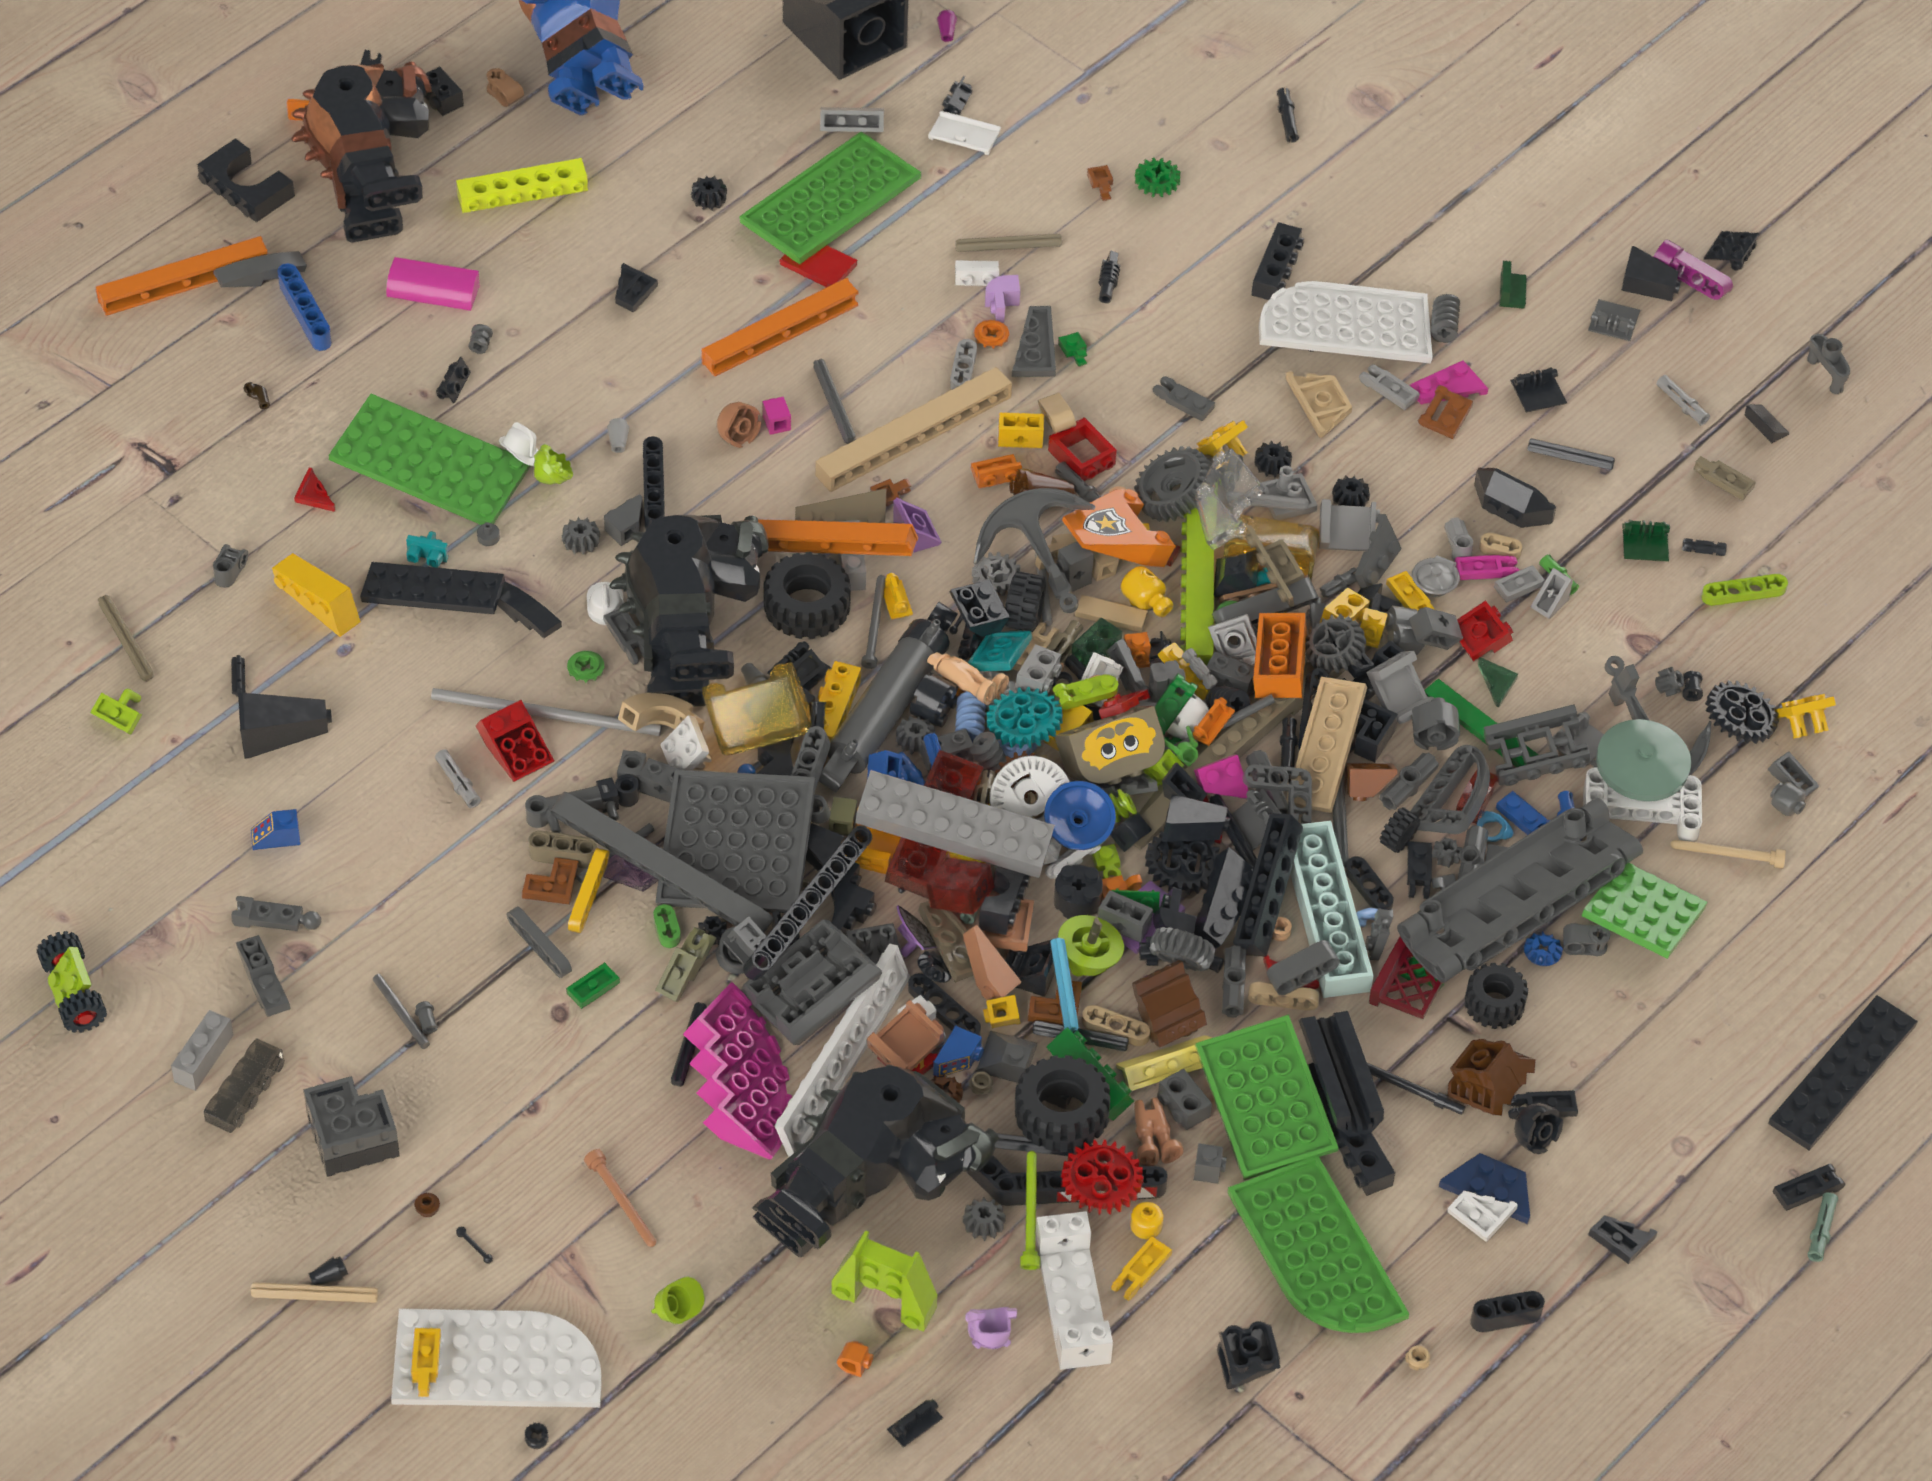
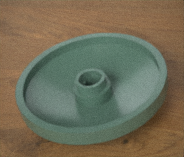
[1596,719,1691,801]

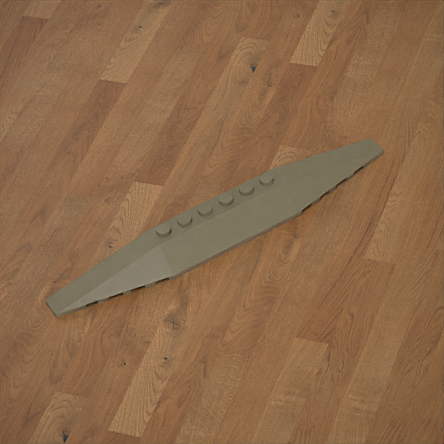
[1134,635,1383,850]

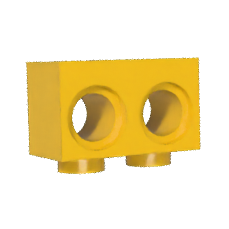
[1320,588,1370,623]

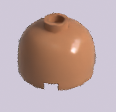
[717,402,761,448]

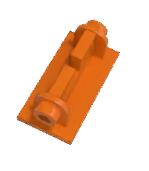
[1192,697,1235,746]

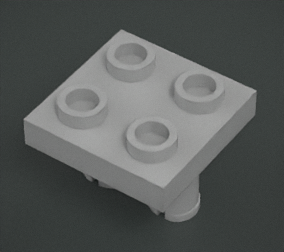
[1259,466,1318,521]

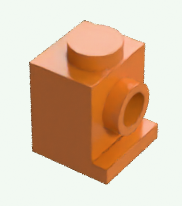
[1124,632,1151,668]

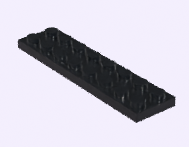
[1768,995,1918,1151]

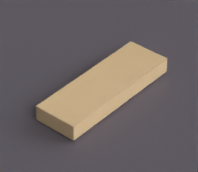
[1075,595,1148,633]

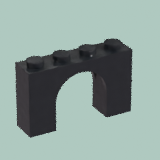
[197,138,295,223]

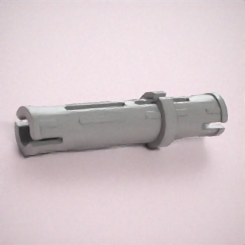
[1656,375,1710,426]
[435,749,481,808]

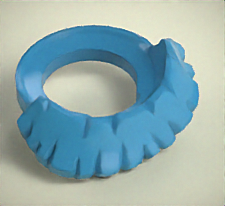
[1476,811,1513,842]

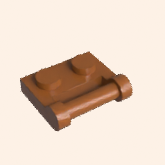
[1418,385,1473,439]

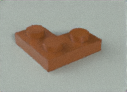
[522,858,579,905]
[1028,981,1082,1025]

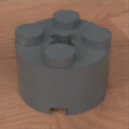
[1412,697,1460,751]

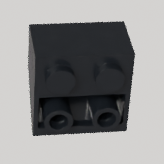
[949,580,1010,637]

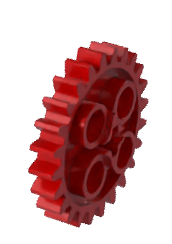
[1061,1139,1143,1215]

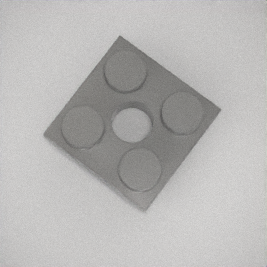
[1208,614,1257,660]

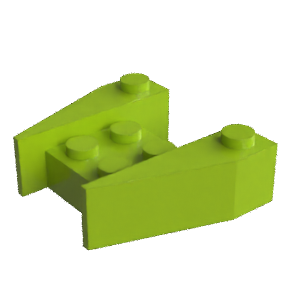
[831,1230,937,1332]

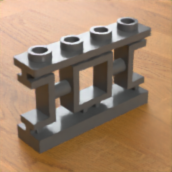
[1484,704,1590,786]

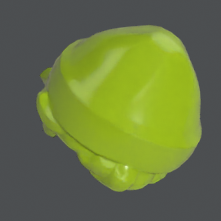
[534,444,573,484]

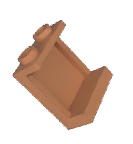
[866,1000,944,1071]

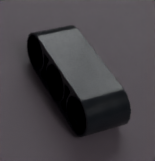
[1470,1291,1545,1332]

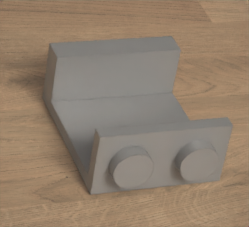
[1319,499,1380,551]

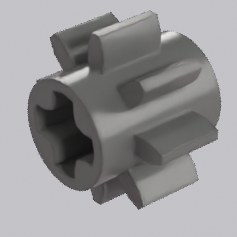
[1655,667,1684,697]
[1432,837,1462,868]

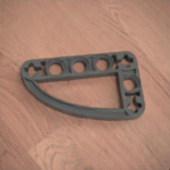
[1410,745,1490,834]

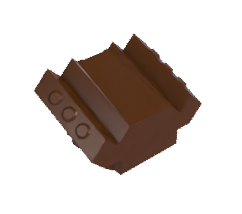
[1132,960,1207,1048]
[1447,1039,1536,1116]

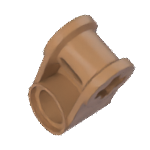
[486,68,524,107]

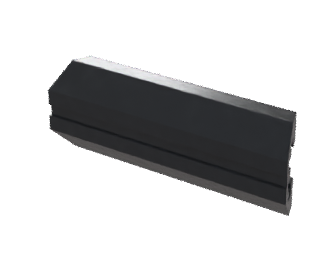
[1299,1011,1384,1137]

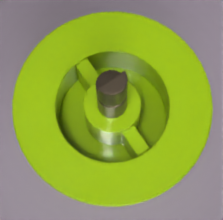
[1058,915,1124,977]

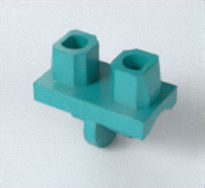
[406,531,449,568]

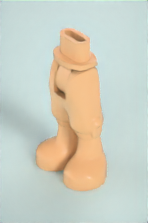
[927,652,1009,705]

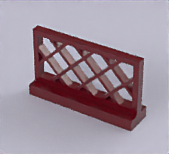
[1369,936,1443,1020]

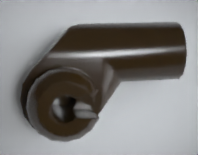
[243,382,270,409]

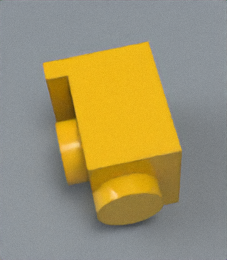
[1360,608,1387,648]
[983,995,1021,1029]

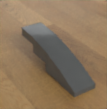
[214,251,307,288]

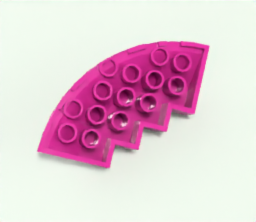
[683,982,792,1160]

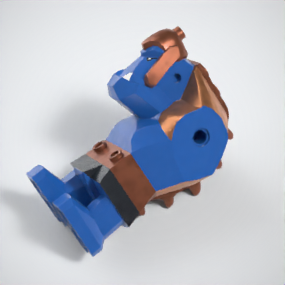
[519,0,644,115]

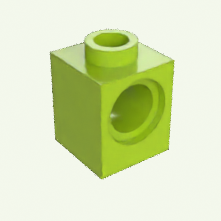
[1143,749,1184,786]

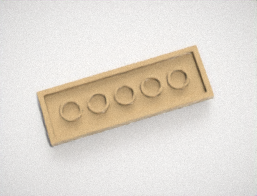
[1286,677,1367,813]

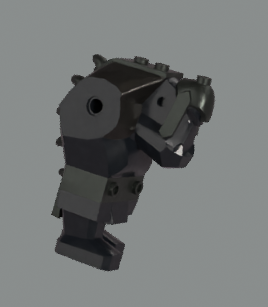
[609,515,769,707]
[752,1064,999,1257]

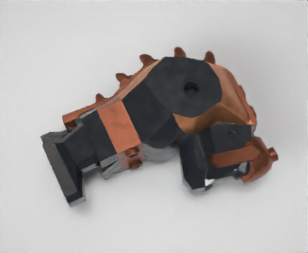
[291,61,431,243]

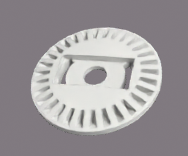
[990,756,1070,822]

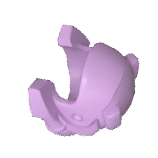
[965,1307,1017,1349]

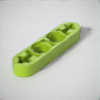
[1701,574,1788,606]

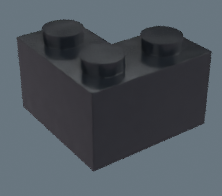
[1354,699,1398,763]

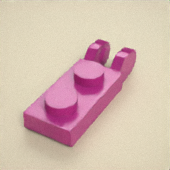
[1454,555,1519,580]

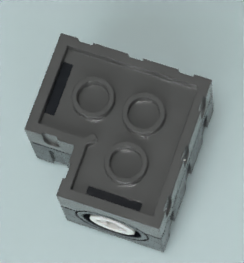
[303,1076,400,1177]

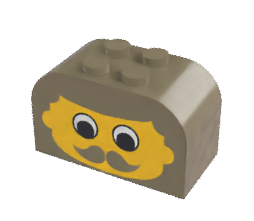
[1055,706,1165,785]

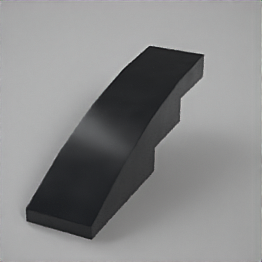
[498,581,562,639]

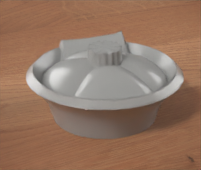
[1412,555,1460,597]

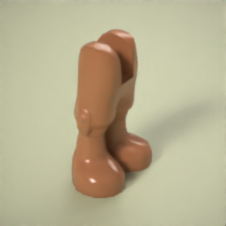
[1134,1097,1184,1166]

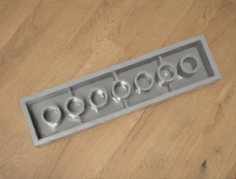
[855,770,1055,878]

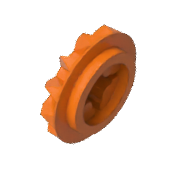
[974,320,1009,349]

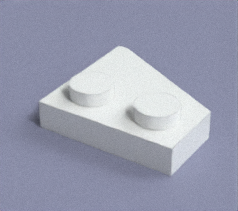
[1448,1191,1518,1242]

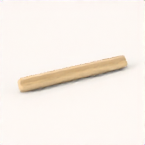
[250,1282,378,1303]

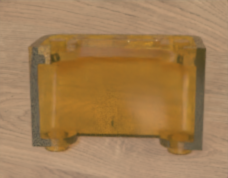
[1223,514,1320,582]
[702,662,810,756]

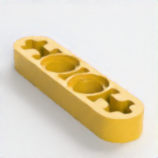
[568,848,610,933]

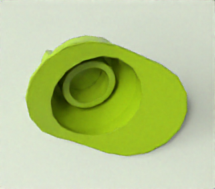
[651,1277,705,1325]

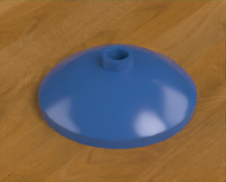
[1044,781,1116,850]

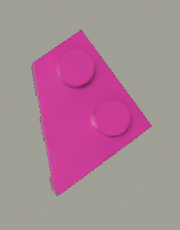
[1194,755,1249,799]

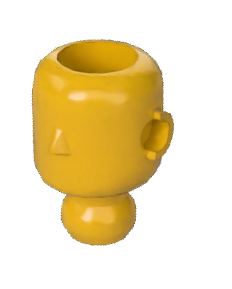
[1120,566,1173,617]

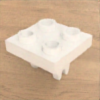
[660,715,712,770]

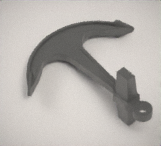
[974,488,1096,613]
[1590,656,1712,776]

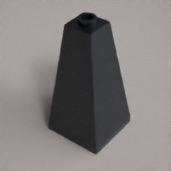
[238,693,332,759]

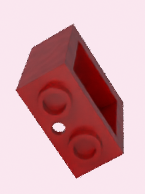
[1048,417,1117,482]

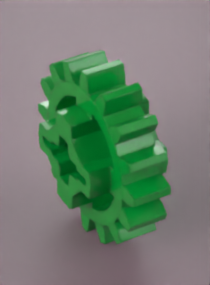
[1135,157,1181,197]

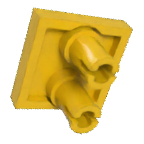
[1196,420,1248,463]
[1774,693,1836,739]

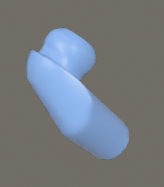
[1356,908,1378,927]

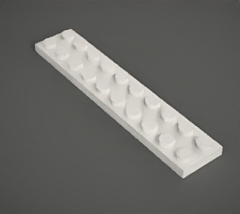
[775,944,910,1157]

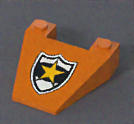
[1062,489,1175,567]

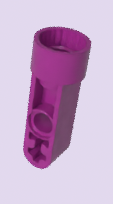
[1654,239,1733,300]

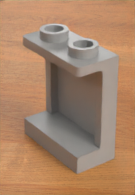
[1366,651,1434,724]

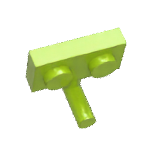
[90,688,142,735]

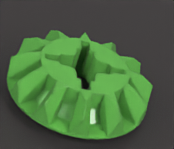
[567,651,605,683]

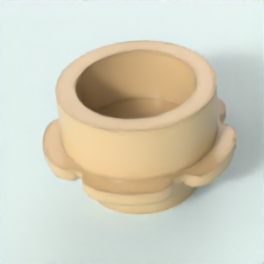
[1405,1346,1430,1370]

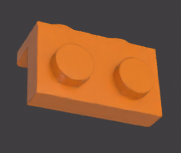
[971,454,1022,488]

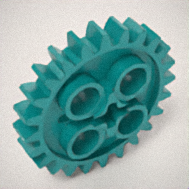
[986,687,1063,749]

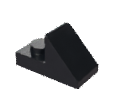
[1358,583,1402,613]

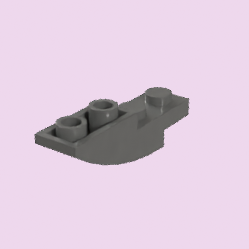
[236,935,291,1017]

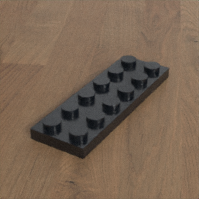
[360,562,505,615]

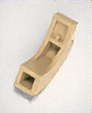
[1035,534,1119,581]
[618,693,705,732]

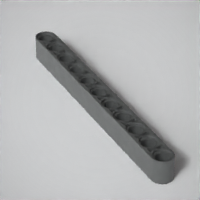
[550,792,774,933]

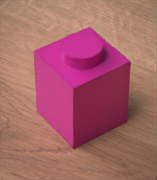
[762,396,791,435]

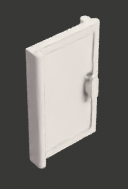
[928,111,1001,155]

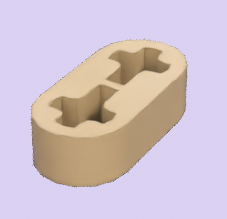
[1479,533,1522,559]

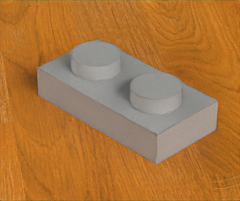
[1494,565,1545,603]

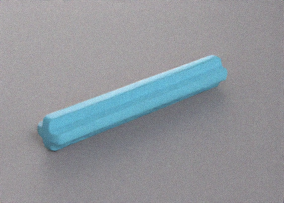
[1050,938,1079,1032]

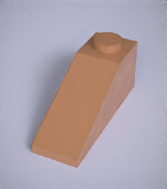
[963,925,1021,1000]

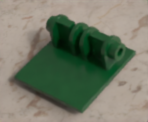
[1622,520,1670,562]

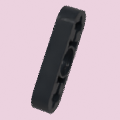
[1345,856,1394,910]

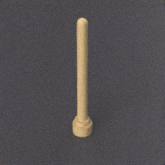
[1671,840,1786,869]

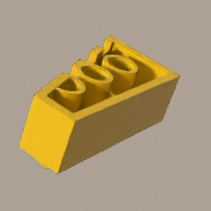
[272,553,361,637]

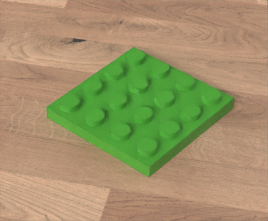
[1582,863,1708,959]

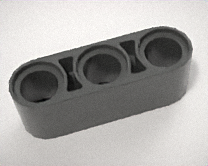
[1267,940,1340,995]

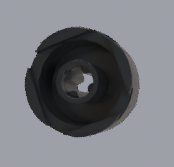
[910,672,959,727]
[1054,865,1103,919]

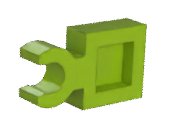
[1092,844,1121,879]

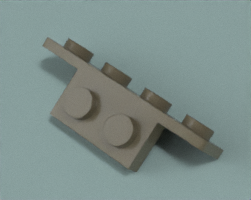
[1245,525,1304,608]

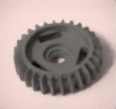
[1134,446,1215,522]

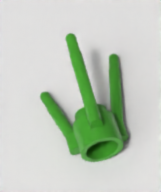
[1164,726,1198,767]

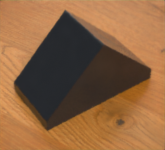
[1162,763,1207,801]

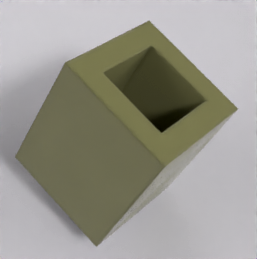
[829,797,857,836]

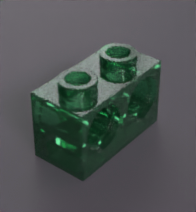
[1071,617,1123,667]

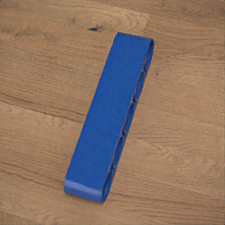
[277,263,332,351]

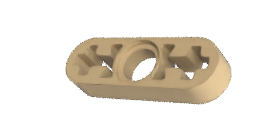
[1248,982,1319,1011]
[1082,1005,1150,1046]

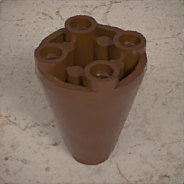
[1009,469,1075,496]

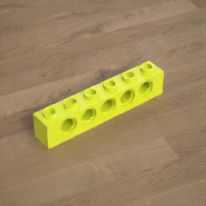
[456,158,588,213]

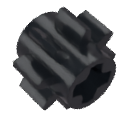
[698,916,727,945]
[1139,937,1162,966]

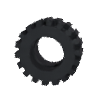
[1005,571,1046,632]
[1464,963,1529,1029]

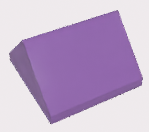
[893,498,942,553]

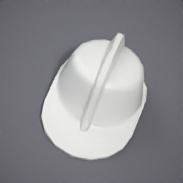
[499,422,538,466]
[587,582,624,625]

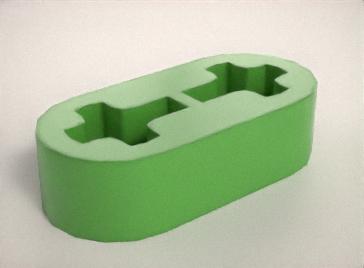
[653,904,681,948]

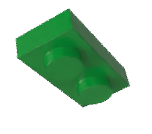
[566,962,620,1009]

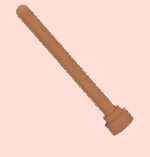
[584,1149,656,1247]

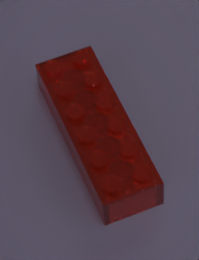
[885,749,983,899]

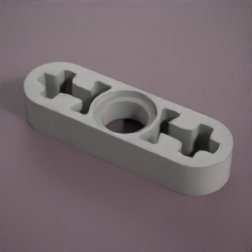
[950,339,977,389]

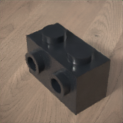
[425,67,464,116]

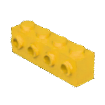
[804,661,861,740]

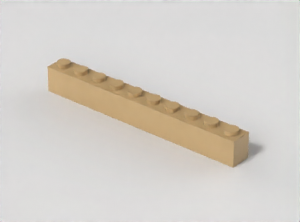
[815,367,1012,492]

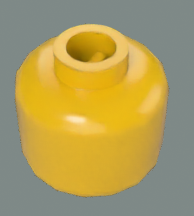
[1130,1202,1164,1240]

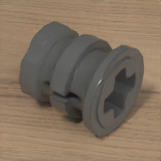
[468,324,493,354]

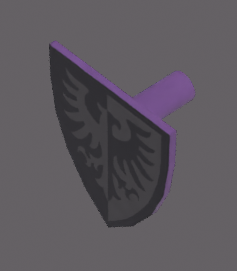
[896,905,937,957]

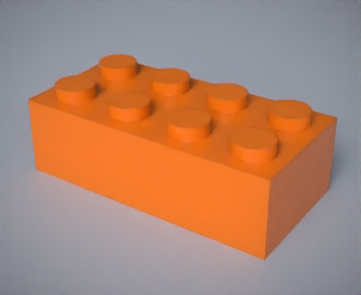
[1253,613,1307,698]

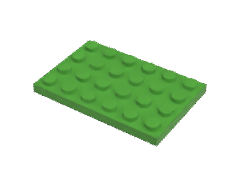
[1195,1015,1338,1180]

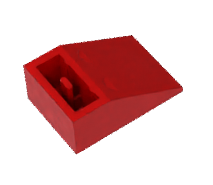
[475,700,555,782]

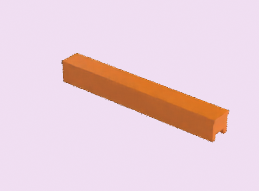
[95,236,268,316]
[701,278,858,377]
[758,519,919,556]

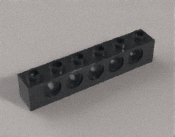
[1233,813,1303,957]
[1307,1063,1396,1196]

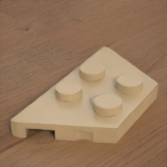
[1286,372,1352,438]

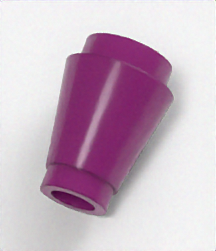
[937,10,957,42]

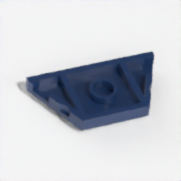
[1439,1153,1530,1224]

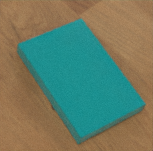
[968,631,1032,671]

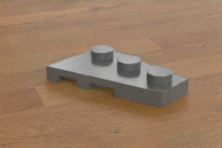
[1355,514,1402,588]

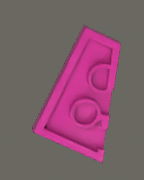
[1409,360,1488,405]

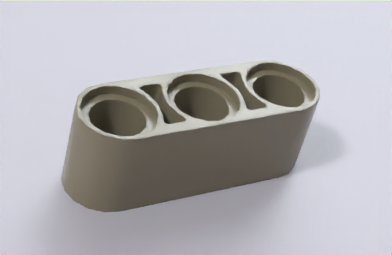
[528,831,597,869]

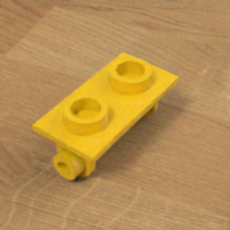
[883,573,913,619]

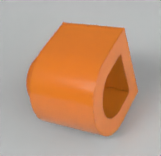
[837,1341,873,1377]

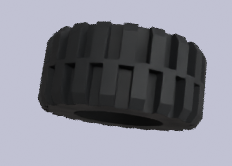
[763,552,851,639]
[1015,1055,1110,1152]

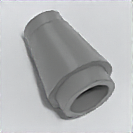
[607,418,629,453]

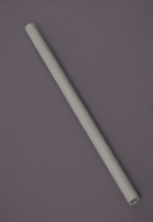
[431,688,662,736]

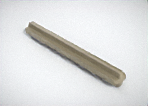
[956,234,1062,252]
[98,595,154,681]

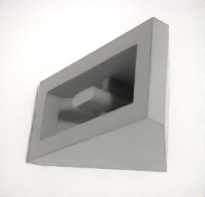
[1530,568,1573,619]

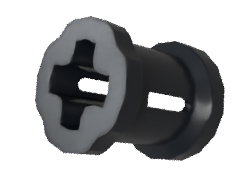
[1682,671,1703,701]

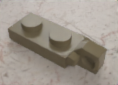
[1694,456,1756,501]

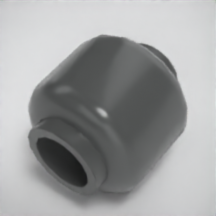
[1770,782,1806,816]

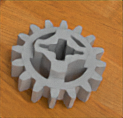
[972,552,1021,596]

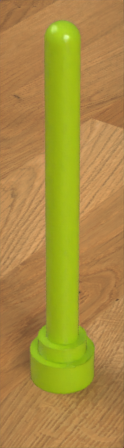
[1020,1150,1040,1270]

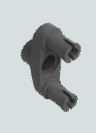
[1807,334,1850,394]

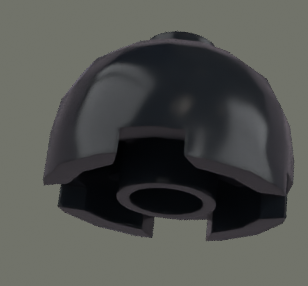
[1514,1103,1563,1154]

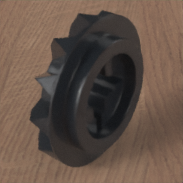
[917,951,952,983]

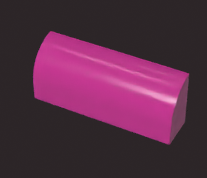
[386,257,480,311]

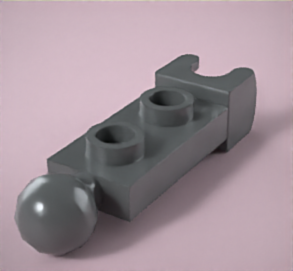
[231,896,322,931]

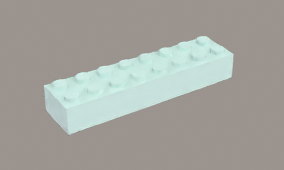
[1290,820,1374,998]

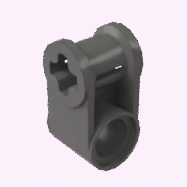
[213,544,248,588]
[1563,923,1611,956]

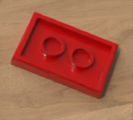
[780,245,857,288]

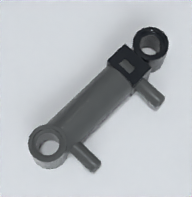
[525,774,639,833]

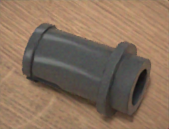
[415,1001,438,1034]

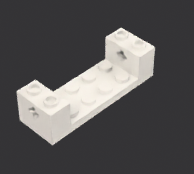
[1036,1211,1113,1370]

